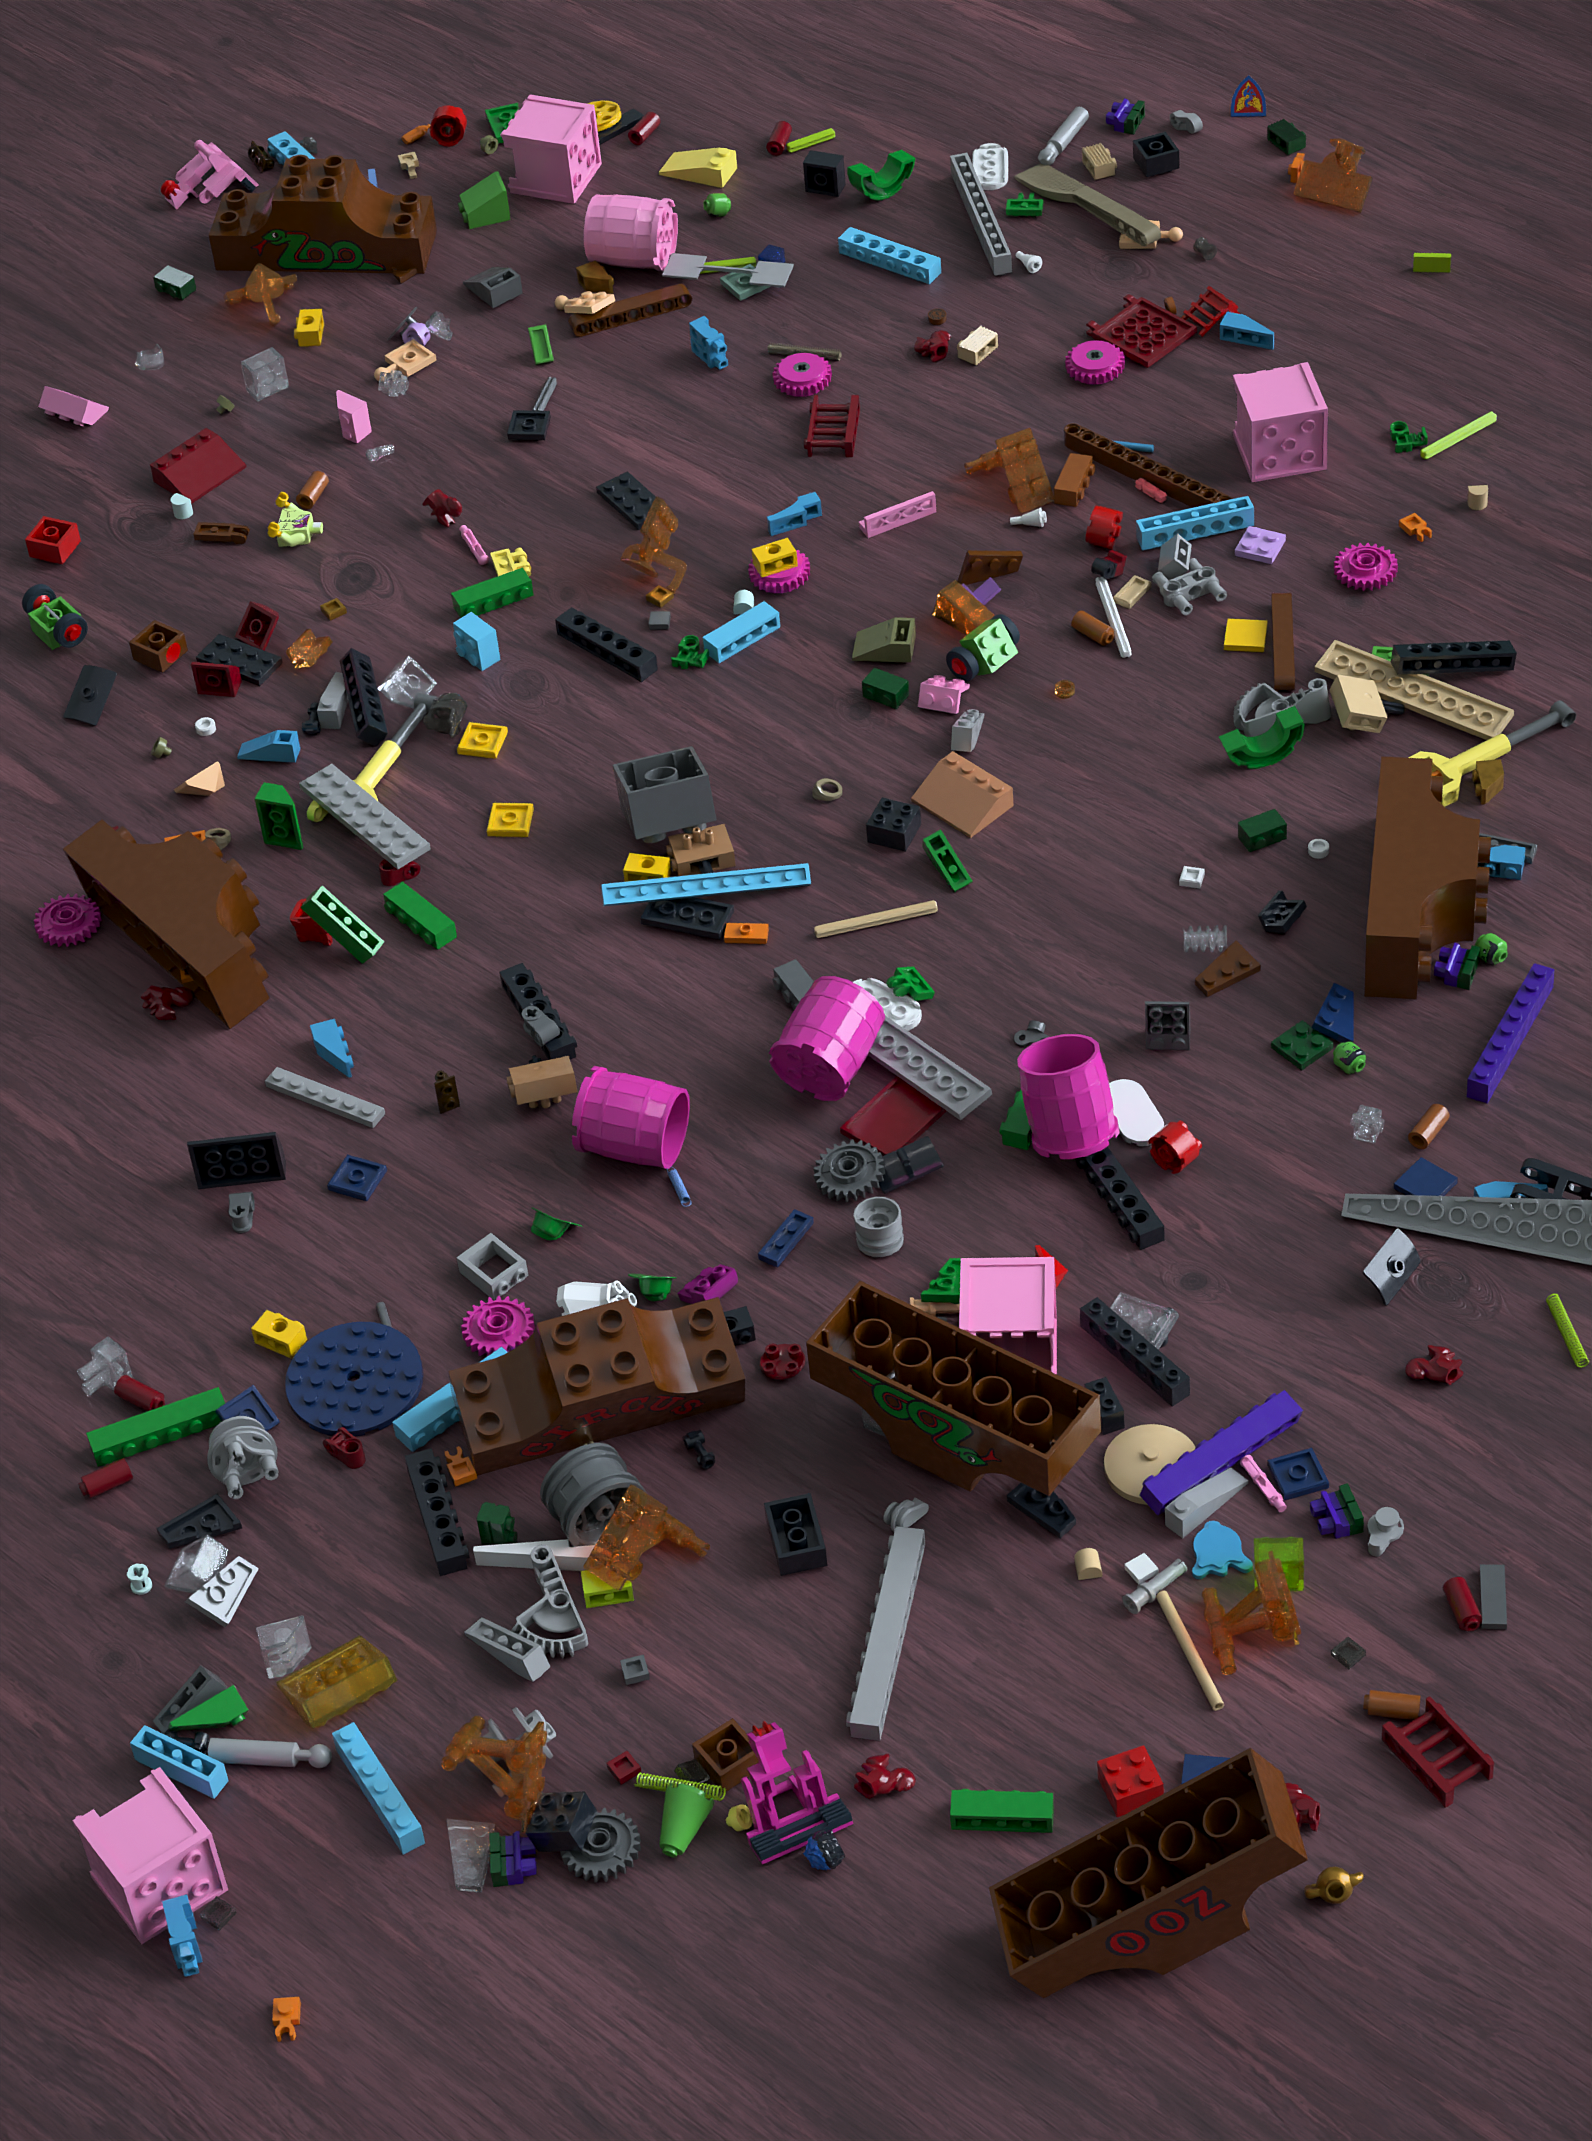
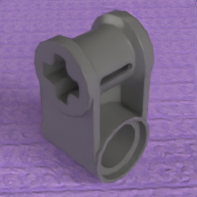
[522,1006,560,1046]
[228,1192,255,1233]

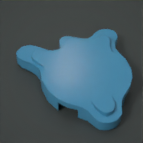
[1192,1521,1253,1579]

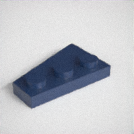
[1311,983,1354,1043]

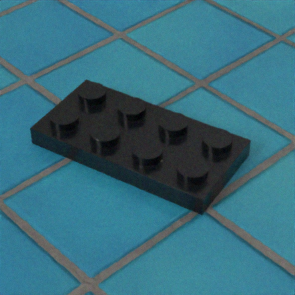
[596,471,670,530]
[196,634,283,686]
[640,897,734,940]

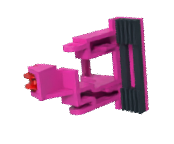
[741,1721,853,1865]

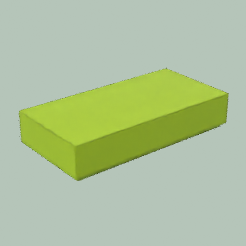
[1413,253,1451,272]

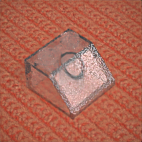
[378,655,437,708]
[164,1534,229,1594]
[256,1615,312,1679]

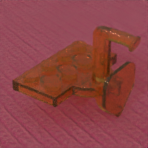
[1293,139,1373,213]
[223,264,297,326]
[620,496,687,595]

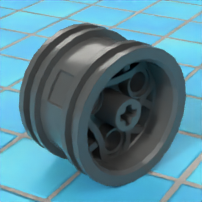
[540,1443,648,1547]

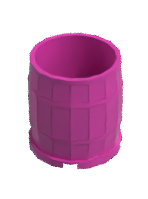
[769,976,885,1101]
[1017,1034,1120,1159]
[572,1066,690,1169]

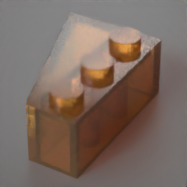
[932,580,995,635]

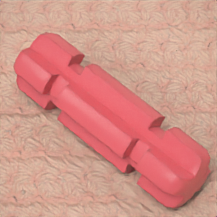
[1135,478,1167,503]

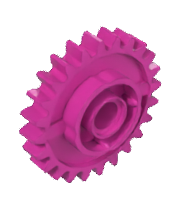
[1334,543,1398,591]
[34,893,102,947]
[461,1296,535,1356]

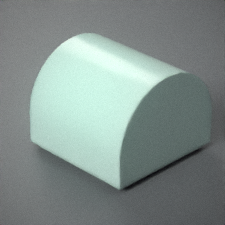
[171,493,193,519]
[733,590,754,614]

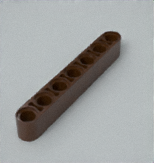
[568,284,693,337]
[1271,593,1295,691]

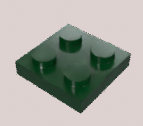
[1271,1020,1333,1071]

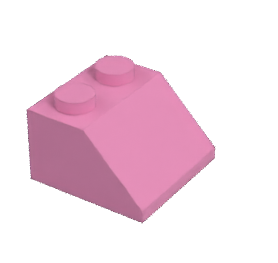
[336,390,372,443]

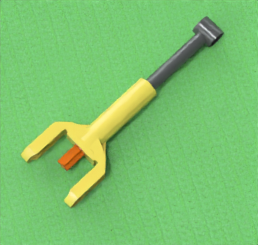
[307,693,440,822]
[1408,700,1577,807]

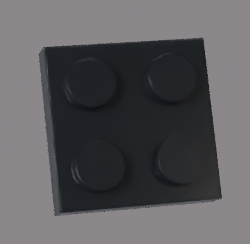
[507,410,551,441]

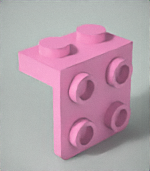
[918,675,970,714]

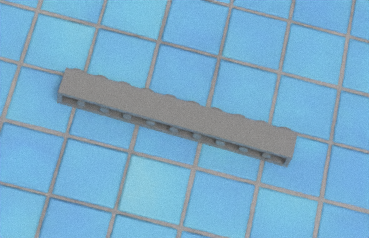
[950,153,1012,275]
[846,1526,925,1741]

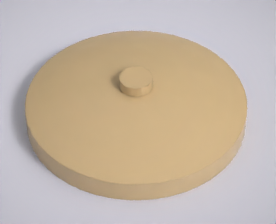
[1104,1424,1196,1505]

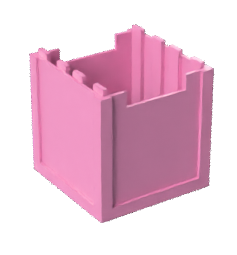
[500,95,602,204]
[1233,362,1328,482]
[959,1257,1057,1374]
[72,1767,228,1944]

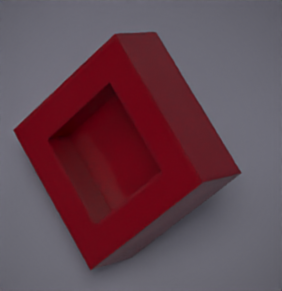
[606,1751,642,1785]

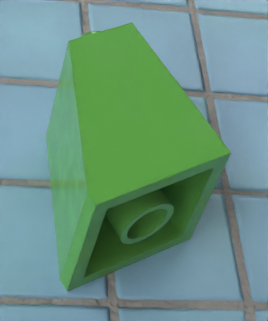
[458,171,511,229]

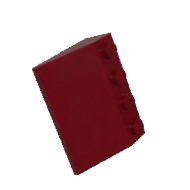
[150,428,246,504]

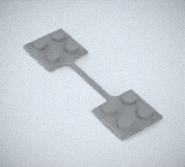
[662,253,794,288]

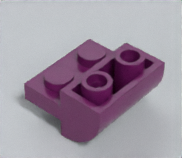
[677,1264,738,1304]

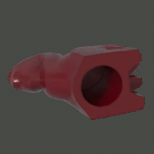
[914,330,951,362]
[422,489,462,528]
[141,985,193,1020]
[1405,1345,1463,1385]
[854,1754,916,1799]
[1285,1783,1321,1832]

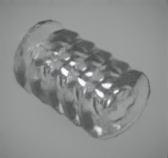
[1184,925,1227,953]

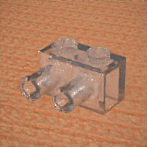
[77,1337,133,1396]

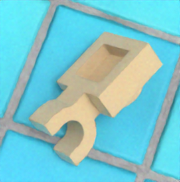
[398,152,419,179]

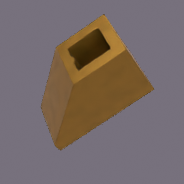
[576,260,614,294]
[1472,759,1504,805]

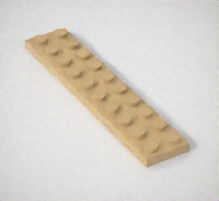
[1315,640,1514,740]

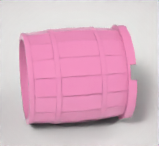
[584,194,678,272]

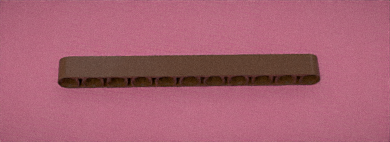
[1064,423,1232,508]

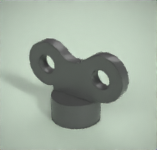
[1014,1020,1049,1046]

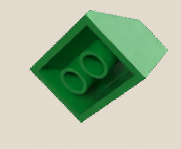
[255,782,303,850]

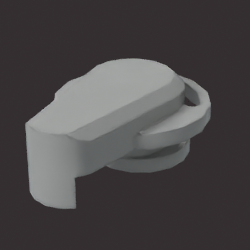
[884,1498,929,1532]
[1367,1507,1404,1557]

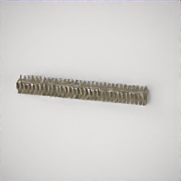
[768,342,842,361]

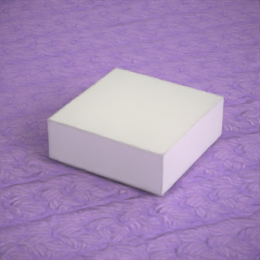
[1179,866,1205,889]
[1125,1553,1159,1585]

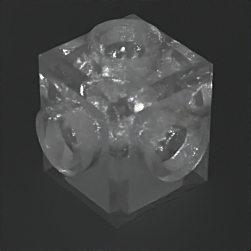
[378,370,409,397]
[1351,1105,1385,1143]

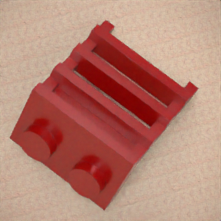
[1181,286,1240,337]

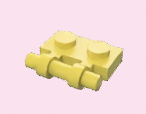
[490,548,531,576]

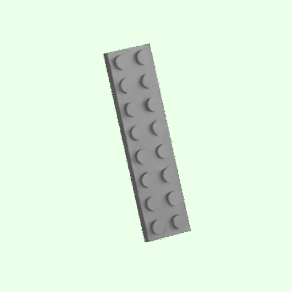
[299,764,431,869]
[868,1016,992,1120]

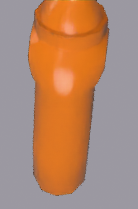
[401,124,430,144]

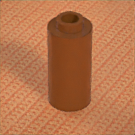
[296,471,329,509]
[1071,610,1114,646]
[1408,1104,1450,1149]
[1363,1690,1421,1720]

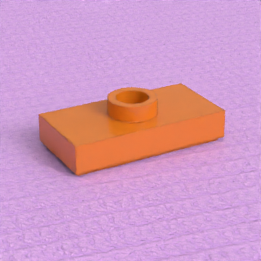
[724,923,769,944]

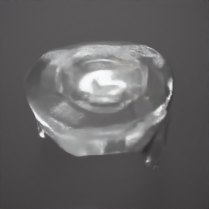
[425,311,453,341]
[136,344,165,370]

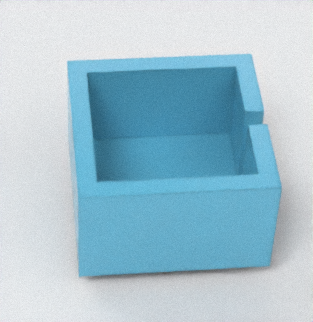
[453,612,500,671]

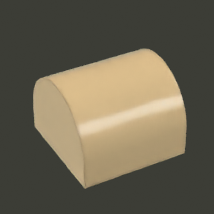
[1467,485,1488,510]
[1074,1548,1102,1580]

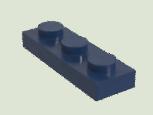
[758,1209,814,1268]

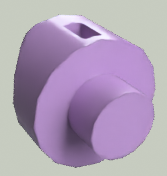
[402,322,430,346]

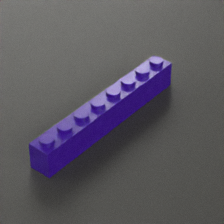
[1467,963,1554,1104]
[1140,1390,1303,1516]

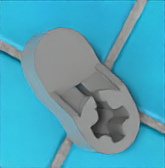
[1169,110,1203,134]

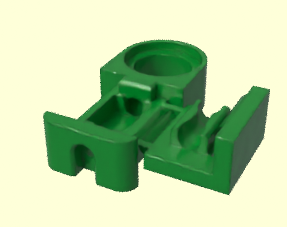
[1390,421,1428,453]
[671,635,710,669]

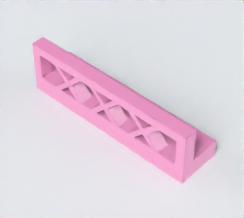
[859,491,936,538]

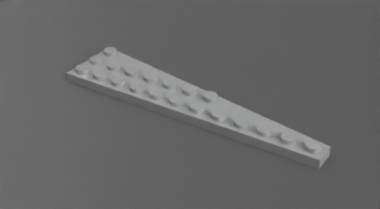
[1341,1194,1592,1265]

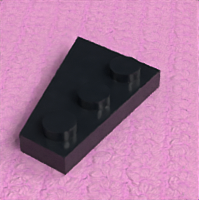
[1006,1483,1076,1539]
[157,1494,242,1549]

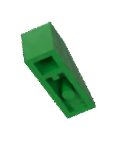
[922,830,973,892]
[168,1685,249,1731]

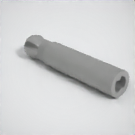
[1038,107,1089,166]
[208,1738,332,1768]

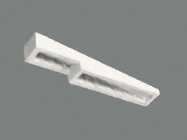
[473,1539,619,1571]

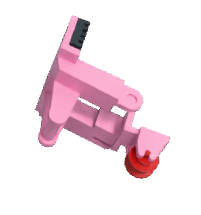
[161,140,259,209]

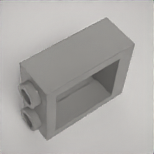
[457,1233,528,1300]

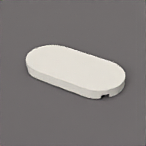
[973,143,1008,190]
[853,978,922,1031]
[1109,1079,1164,1146]

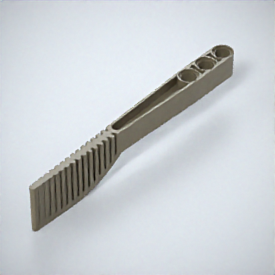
[1014,163,1161,246]

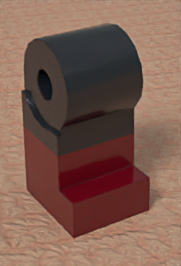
[1091,550,1127,579]

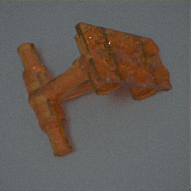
[964,428,1054,513]
[584,1484,710,1591]
[1202,1551,1302,1675]
[441,1716,547,1833]

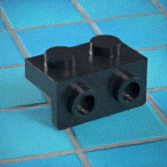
[1258,891,1307,933]

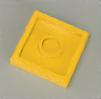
[1224,619,1268,652]
[457,722,508,759]
[487,803,534,837]

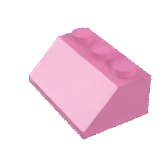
[38,386,109,426]

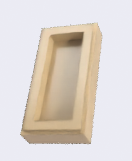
[1113,575,1151,609]

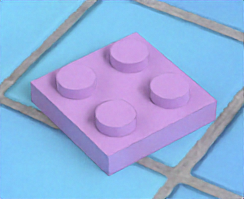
[1235,526,1286,564]

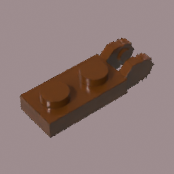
[193,522,250,544]

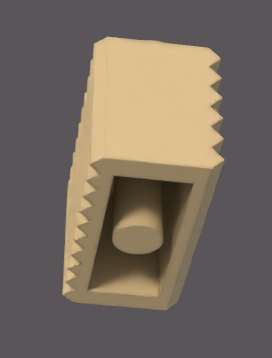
[1082,143,1117,180]
[957,326,998,365]

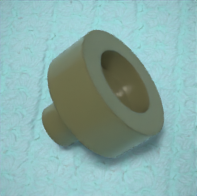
[480,135,498,154]
[216,394,235,414]
[151,737,172,758]

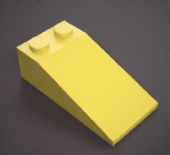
[659,147,737,188]

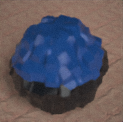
[803,1829,845,1870]

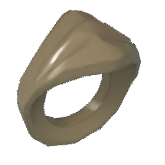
[812,778,842,801]
[205,828,231,850]

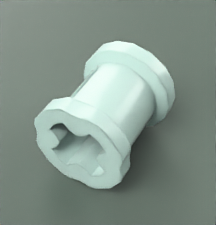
[127,1564,152,1595]

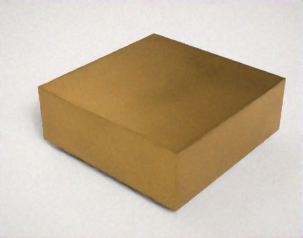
[646,585,674,608]
[320,598,347,621]

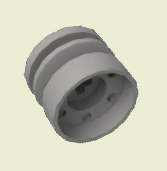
[853,1197,904,1257]

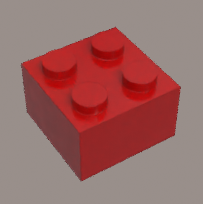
[25,516,81,565]
[1097,1745,1164,1817]

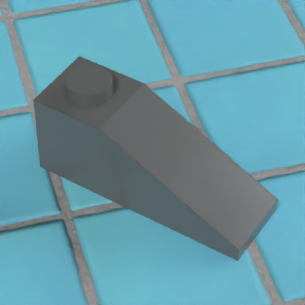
[153,1665,228,1734]

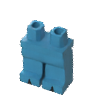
[689,316,728,369]
[162,1894,203,1977]

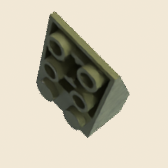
[852,618,916,663]

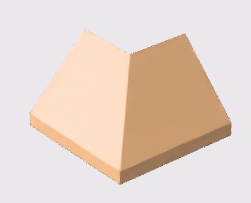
[174,761,225,796]

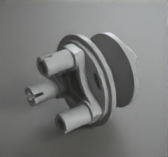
[207,1416,279,1499]
[466,1707,556,1798]

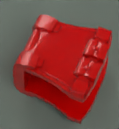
[290,899,332,946]

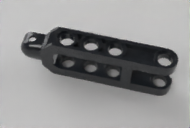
[1510,1158,1592,1200]

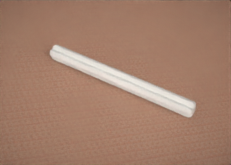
[1096,577,1131,658]

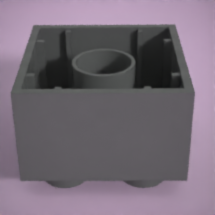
[613,746,717,843]

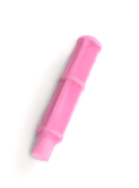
[460,525,489,565]
[1240,1455,1287,1512]

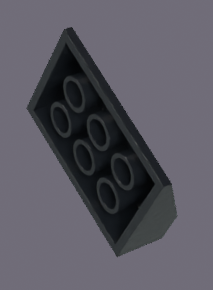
[187,1132,286,1190]

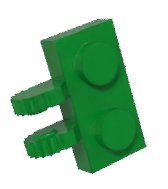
[1006,193,1043,217]
[886,966,935,1000]

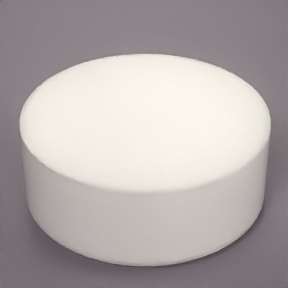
[195,717,216,736]
[1308,839,1329,859]

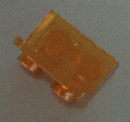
[286,629,333,668]

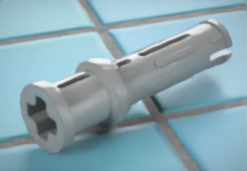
[1122,1559,1187,1614]

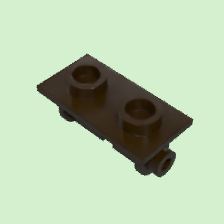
[248,141,274,173]
[434,1070,460,1114]

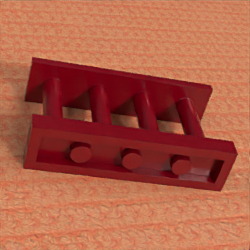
[804,395,860,457]
[1382,1696,1494,1808]

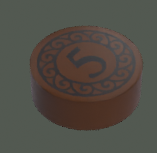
[928,309,947,325]

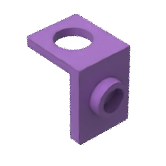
[962,577,1001,608]

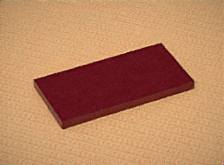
[840,1076,947,1156]

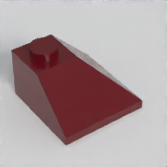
[235,601,279,651]
[191,662,242,697]

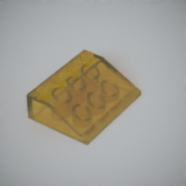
[276,1635,397,1729]

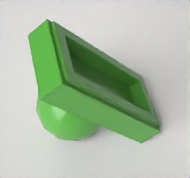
[528,324,554,365]

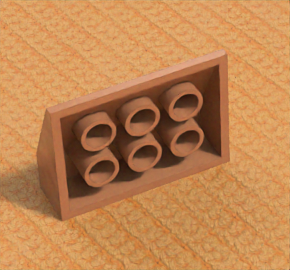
[911,751,1014,838]

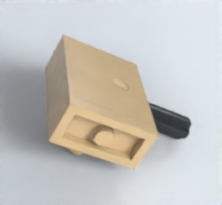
[1330,675,1405,733]

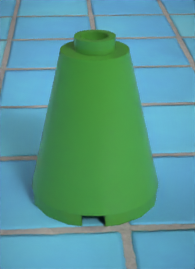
[659,1783,715,1857]

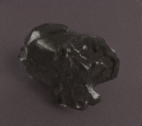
[423,693,468,738]

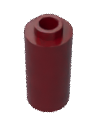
[628,112,660,145]
[766,121,792,156]
[114,1375,165,1412]
[78,1458,133,1498]
[1442,1577,1483,1631]

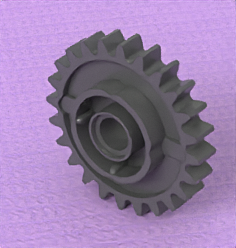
[814,1140,885,1202]
[560,1807,641,1883]

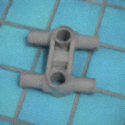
[1152,558,1227,615]

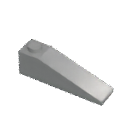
[317,672,348,729]
[1165,1468,1248,1539]
[464,1617,550,1682]

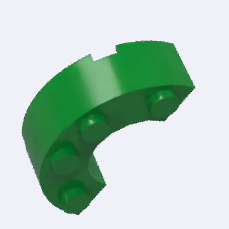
[847,150,915,200]
[1219,706,1304,769]

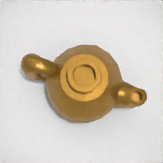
[1304,1867,1364,1904]

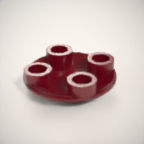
[760,1343,805,1380]

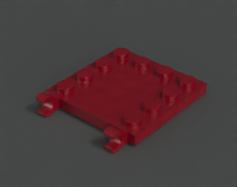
[1086,294,1197,368]

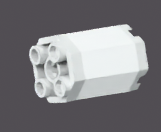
[556,1281,637,1316]

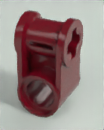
[379,859,421,886]
[323,1427,366,1469]

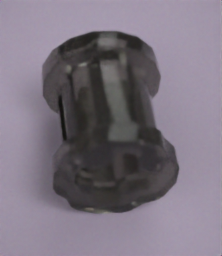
[1193,237,1217,260]

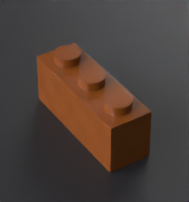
[1054,453,1095,507]

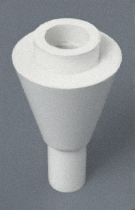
[1016,251,1042,273]
[1010,508,1047,527]

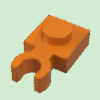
[1288,153,1305,183]
[1399,513,1432,542]
[445,1446,477,1487]
[272,1997,301,2042]

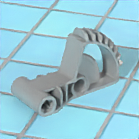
[1233,678,1332,737]
[511,1545,588,1658]

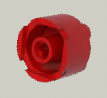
[430,105,467,147]
[1085,505,1123,550]
[1148,1120,1202,1174]

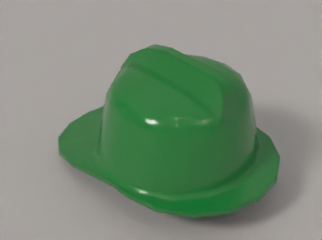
[531,1208,582,1240]
[628,1274,677,1301]

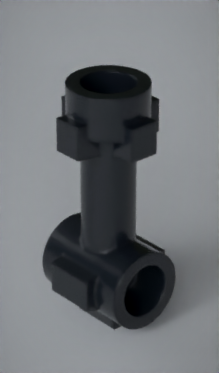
[302,702,321,735]
[682,1430,715,1469]
[164,1731,210,1754]

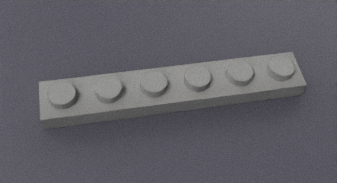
[265,1067,385,1128]

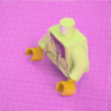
[267,492,323,547]

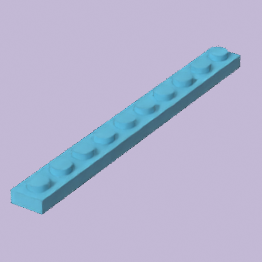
[601,863,811,907]

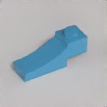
[767,492,822,536]

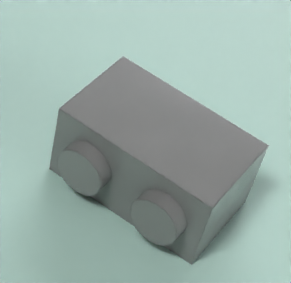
[1158,534,1192,580]

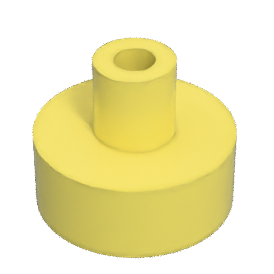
[726,1804,752,1831]

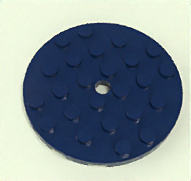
[285,1322,423,1437]

